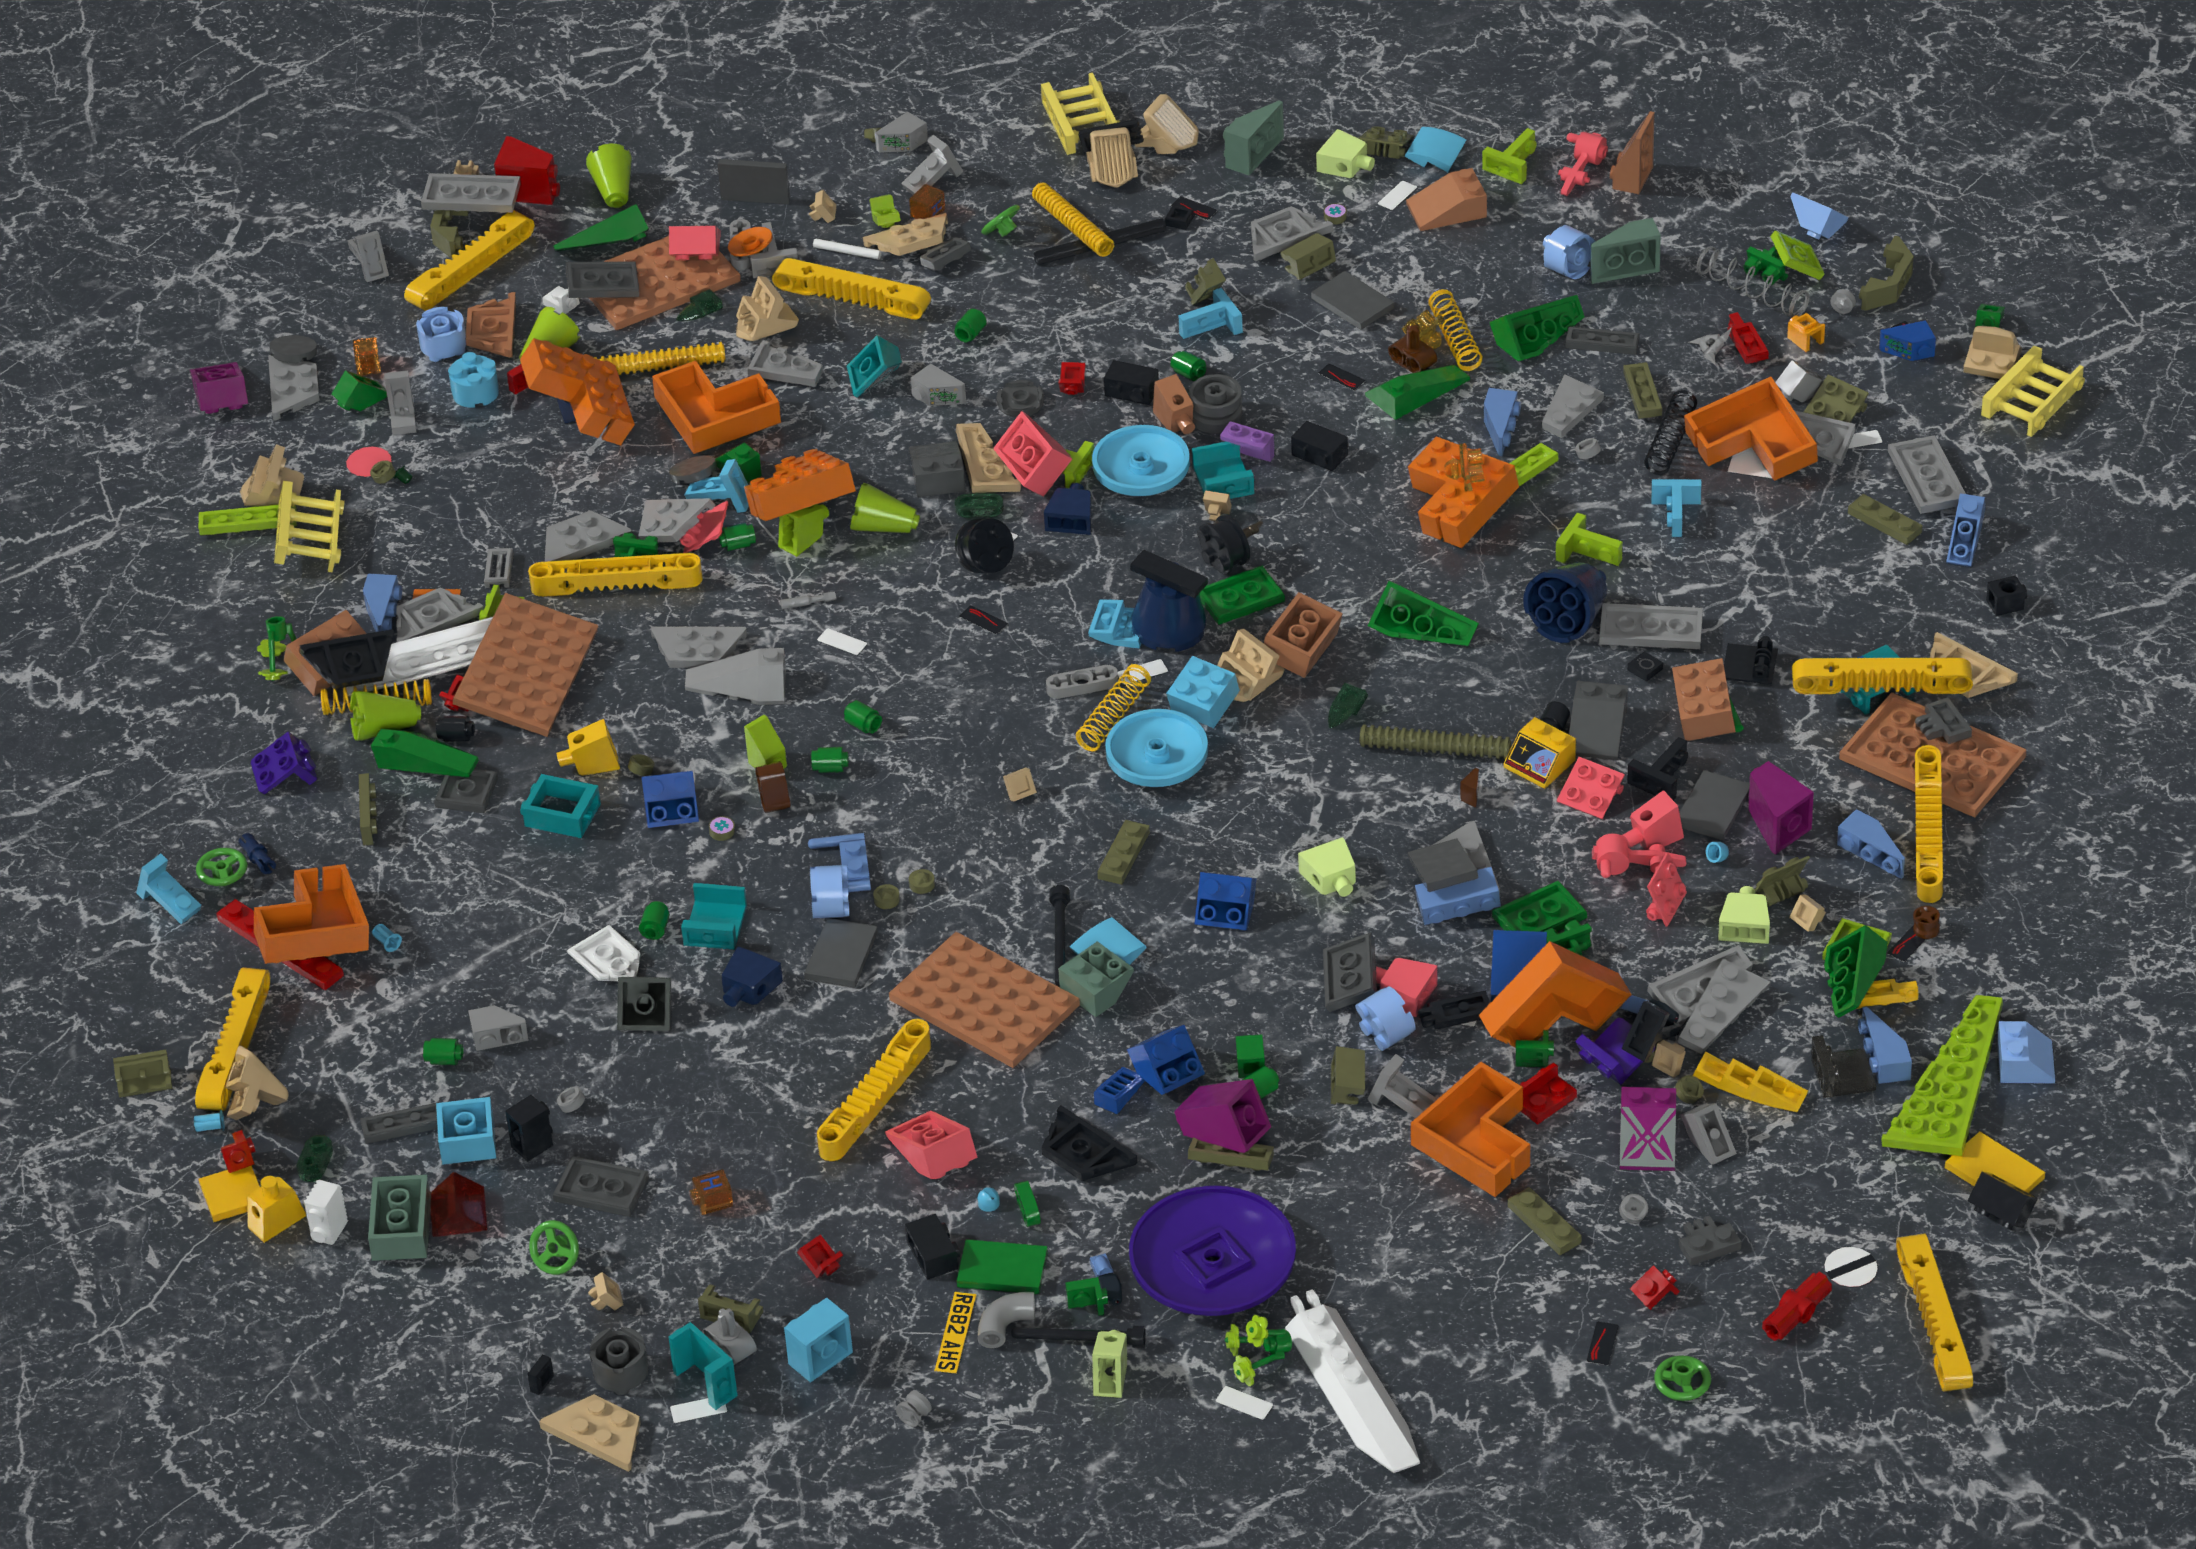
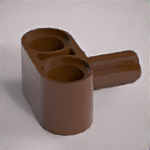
[1388,325,1437,373]
[755,761,791,813]

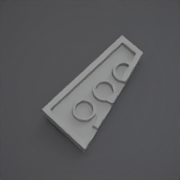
[1647,945,1753,1025]
[1677,959,1771,1054]

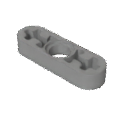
[730,219,751,270]
[1046,665,1118,699]

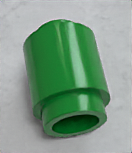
[954,309,987,342]
[1170,351,1206,381]
[719,523,756,552]
[844,700,882,734]
[811,747,849,773]
[639,901,670,940]
[423,1038,464,1065]
[1242,1066,1279,1099]

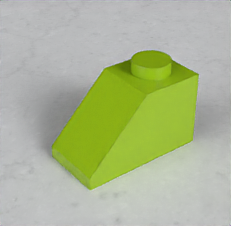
[744,715,787,769]

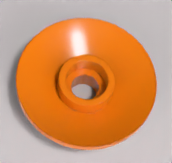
[728,227,773,257]

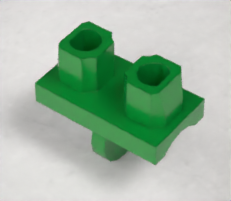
[1743,246,1788,286]
[613,533,658,557]
[1544,920,1592,956]

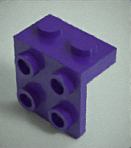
[251,731,317,794]
[1575,1018,1655,1085]

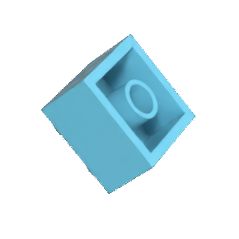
[1166,656,1240,728]
[436,1097,496,1165]
[784,1298,853,1383]

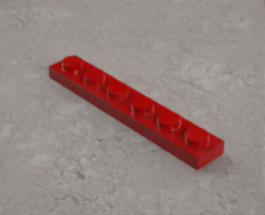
[216,899,344,990]

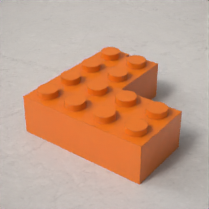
[520,338,635,446]
[652,361,781,454]
[1684,377,1818,481]
[1408,436,1519,548]
[744,449,856,521]
[254,864,369,964]
[1479,941,1632,1048]
[1411,1062,1530,1197]

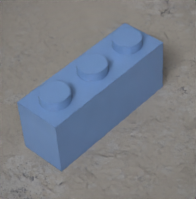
[1415,867,1501,925]

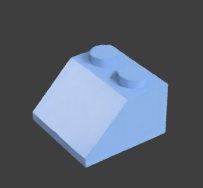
[1997,1021,2055,1084]

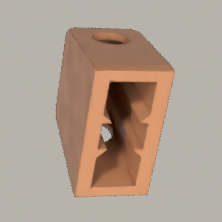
[1153,374,1195,434]

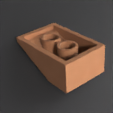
[1610,111,1655,194]
[1406,168,1487,231]

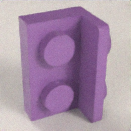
[1220,421,1274,462]

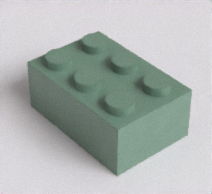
[368,1175,431,1261]

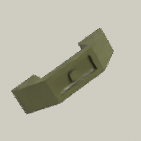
[430,210,469,259]
[1859,236,1914,311]

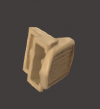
[1135,94,1199,154]
[1086,127,1138,188]
[736,276,799,341]
[1964,326,2022,379]
[240,444,304,506]
[1217,629,1284,702]
[225,1046,289,1120]

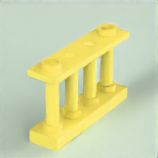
[1041,73,1120,155]
[1981,346,2085,437]
[274,481,344,572]

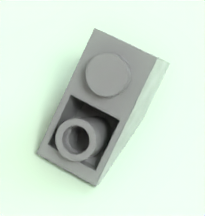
[468,1005,529,1051]

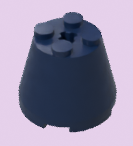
[1131,562,1206,652]
[1523,562,1607,643]

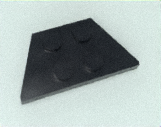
[299,629,394,689]
[1042,1105,1138,1181]

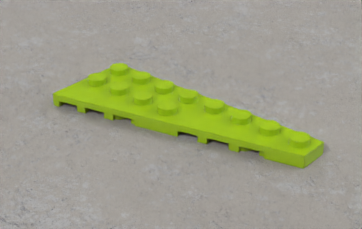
[1881,995,2003,1156]

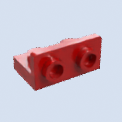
[1519,1062,1577,1125]

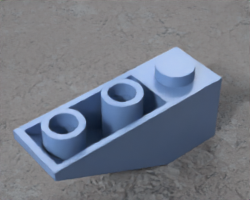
[1484,388,1521,456]
[1946,493,1986,567]
[363,574,402,632]
[1837,809,1905,879]
[1858,1006,1912,1084]

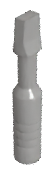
[780,592,836,610]

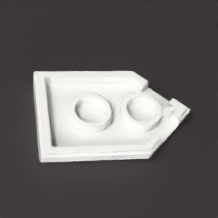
[567,925,641,981]

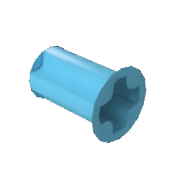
[372,924,402,952]
[194,1110,225,1132]

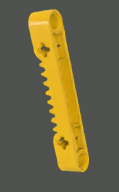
[404,210,535,311]
[772,258,931,320]
[528,553,703,597]
[1792,658,1973,694]
[1915,745,1943,903]
[195,967,270,1111]
[817,1019,931,1161]
[1896,1233,1973,1392]

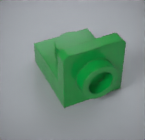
[1975,304,2005,328]
[1516,1030,1554,1067]
[1065,1277,1108,1316]

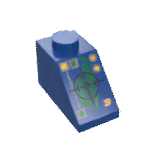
[1879,320,1936,361]

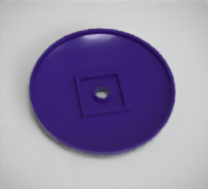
[1129,1186,1296,1316]

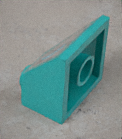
[847,335,902,398]

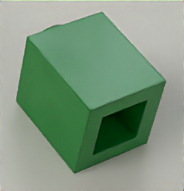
[1236,1035,1265,1078]

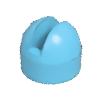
[1706,842,1729,863]
[977,1187,1000,1212]

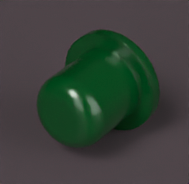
[393,465,413,484]

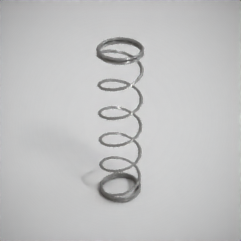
[1697,246,1809,318]

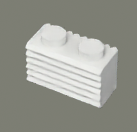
[304,1180,349,1245]

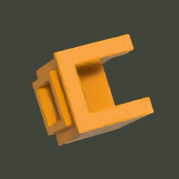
[1787,313,1825,352]

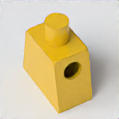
[556,719,620,776]
[248,1176,306,1243]

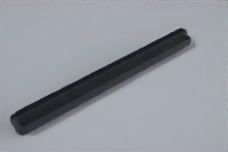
[1034,218,1166,265]

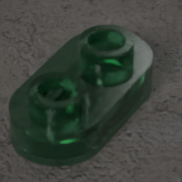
[955,493,1004,518]
[296,1135,333,1182]

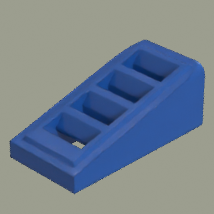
[1094,1067,1145,1114]

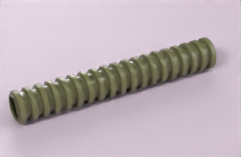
[1359,724,1511,760]

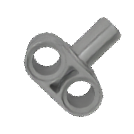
[702,1308,757,1365]

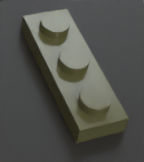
[1623,362,1662,419]
[1848,494,1923,545]
[359,773,378,846]
[1097,820,1150,885]
[1188,1138,1274,1171]
[1508,1187,1582,1255]

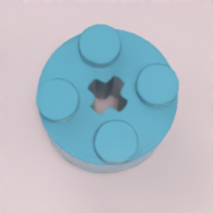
[448,352,499,408]

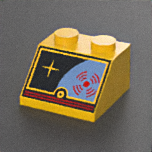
[1504,717,1576,789]

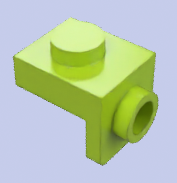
[869,194,901,228]

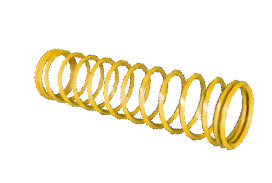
[1428,289,1483,371]
[1075,664,1151,751]
[321,678,432,715]

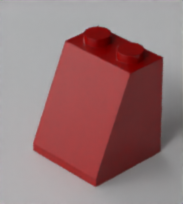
[494,136,560,205]

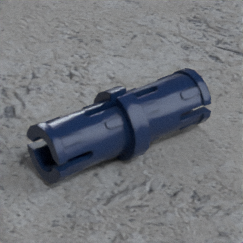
[239,833,276,874]

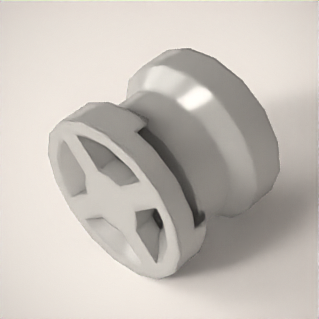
[896,1391,932,1427]

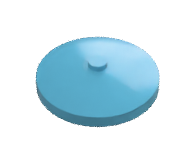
[1092,425,1190,496]
[1105,709,1208,787]

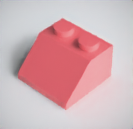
[669,226,721,261]

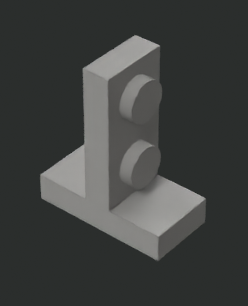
[901,135,963,199]
[750,222,798,278]
[347,231,389,282]
[384,371,417,435]
[1368,1054,1437,1118]

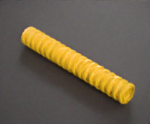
[1032,182,1114,257]
[594,342,726,375]

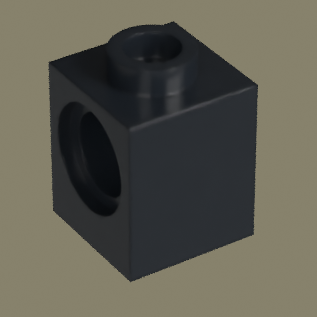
[1986,575,2027,616]

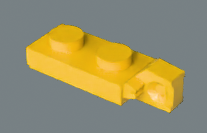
[1856,979,1918,1009]

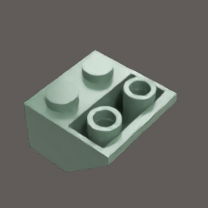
[1058,941,1134,1017]

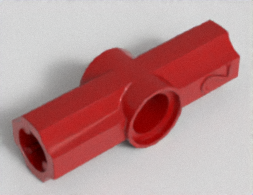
[1762,1272,1832,1341]

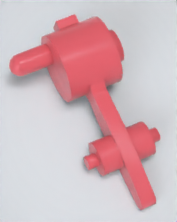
[1558,131,1608,196]
[1592,834,1687,878]

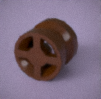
[1913,906,1940,939]

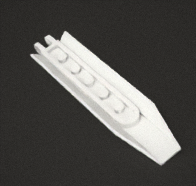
[346,617,493,696]
[1285,1289,1420,1473]

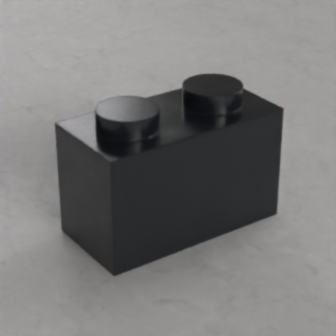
[1104,360,1159,405]
[1291,421,1348,471]
[505,1095,553,1162]
[1967,1171,2038,1230]
[905,1213,960,1280]

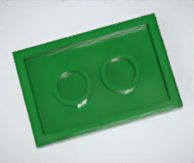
[1199,565,1285,625]
[1492,881,1587,932]
[957,1239,1048,1294]

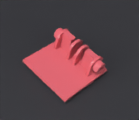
[680,501,728,553]
[1557,757,1625,819]
[1646,852,1687,927]

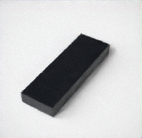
[1130,550,1208,598]

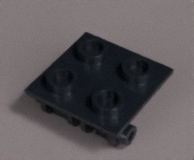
[1724,636,1778,684]

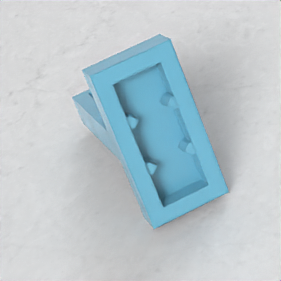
[1178,288,1243,339]
[684,459,749,513]
[1651,479,1701,537]
[136,853,201,924]

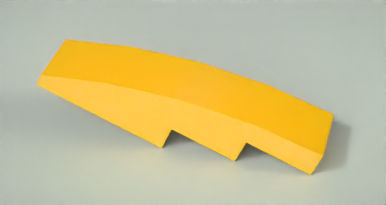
[1693,1051,1808,1112]

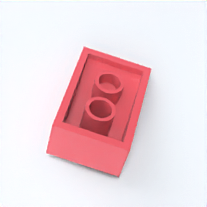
[993,411,1072,497]
[885,1111,978,1179]

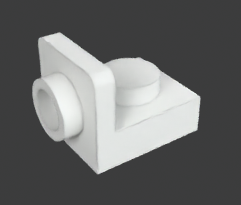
[543,286,580,314]

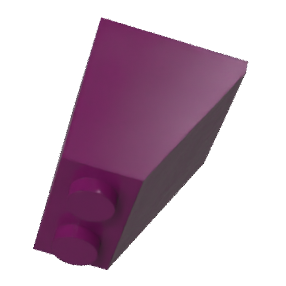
[1748,761,1814,855]
[1174,1079,1271,1153]

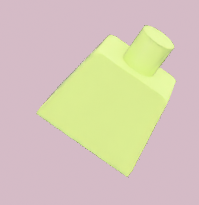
[1316,129,1375,178]
[1298,837,1356,897]
[1718,886,1770,944]
[1092,1330,1127,1398]

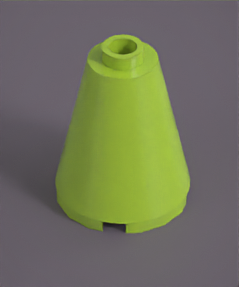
[586,143,632,208]
[519,307,580,364]
[850,483,920,533]
[350,691,421,741]

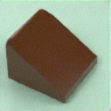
[1460,768,1479,807]

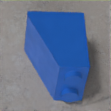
[1491,930,1547,1002]

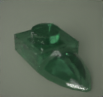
[676,289,723,321]
[1328,683,1368,729]

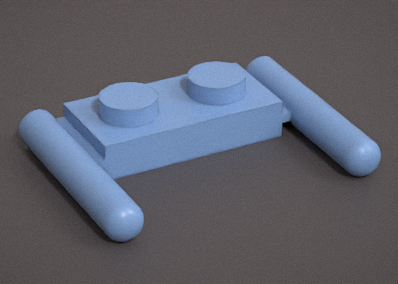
[808,833,871,893]

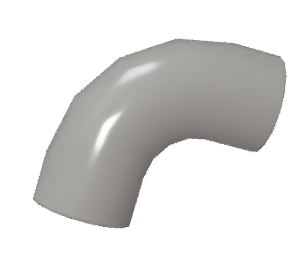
[978,1292,1035,1348]

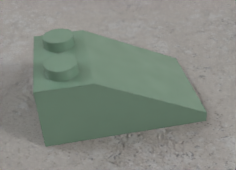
[1223,101,1284,175]
[1590,218,1661,284]

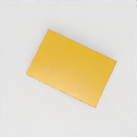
[1945,1131,2045,1193]

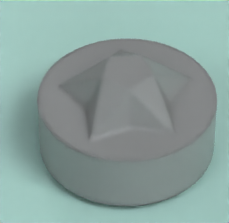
[1830,289,1856,314]
[1575,438,1601,459]
[557,1087,585,1113]
[1619,1194,1648,1223]

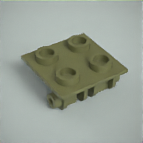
[1359,126,1414,159]
[1804,374,1869,423]
[1755,856,1810,907]

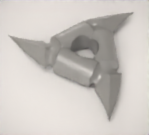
[1688,327,1732,364]

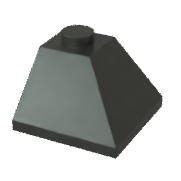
[617,977,671,1031]

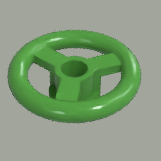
[981,205,1020,237]
[196,848,247,886]
[529,1220,579,1275]
[1654,1355,1711,1401]

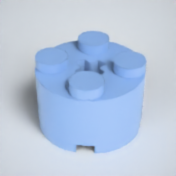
[1543,225,1595,279]
[416,307,466,362]
[810,865,850,919]
[1355,986,1416,1051]

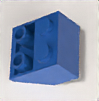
[642,771,699,828]
[1195,872,1257,930]
[1127,1025,1205,1095]

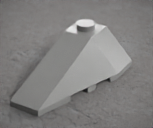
[685,648,786,705]

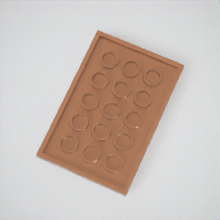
[589,225,741,331]
[453,593,599,737]
[1839,692,2027,818]
[889,932,1080,1068]

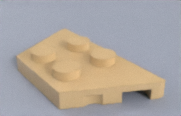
[863,213,948,256]
[1930,632,2018,698]
[539,1394,641,1472]

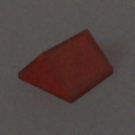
[431,1172,488,1237]

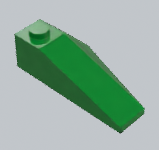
[553,204,649,252]
[1489,295,1585,362]
[1365,365,1470,420]
[1368,581,1479,646]
[371,729,479,777]
[1824,925,1888,1018]

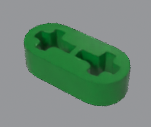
[1014,1181,1041,1227]

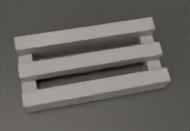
[484,548,513,588]

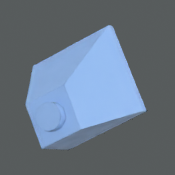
[1790,192,1849,240]

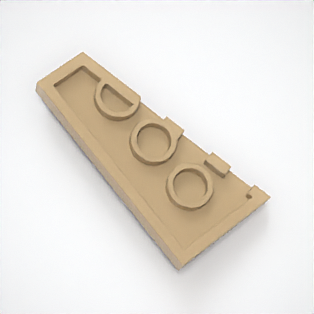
[956,423,1021,493]

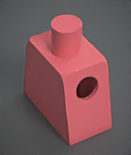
[1622,791,1684,850]
[1376,958,1438,1017]

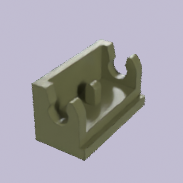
[1281,233,1336,280]
[1185,258,1226,305]
[1331,1046,1365,1104]
[113,1050,173,1097]
[698,1284,764,1333]

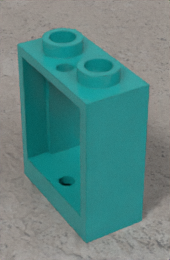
[520,774,601,838]

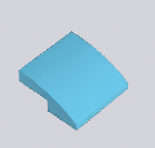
[1404,127,1466,173]
[1088,600,1141,649]
[1070,917,1147,965]

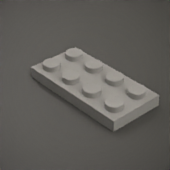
[421,173,521,213]
[1888,435,1966,514]
[1599,603,1703,649]

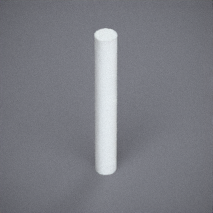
[813,239,881,260]

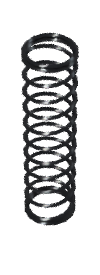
[1644,390,1697,475]

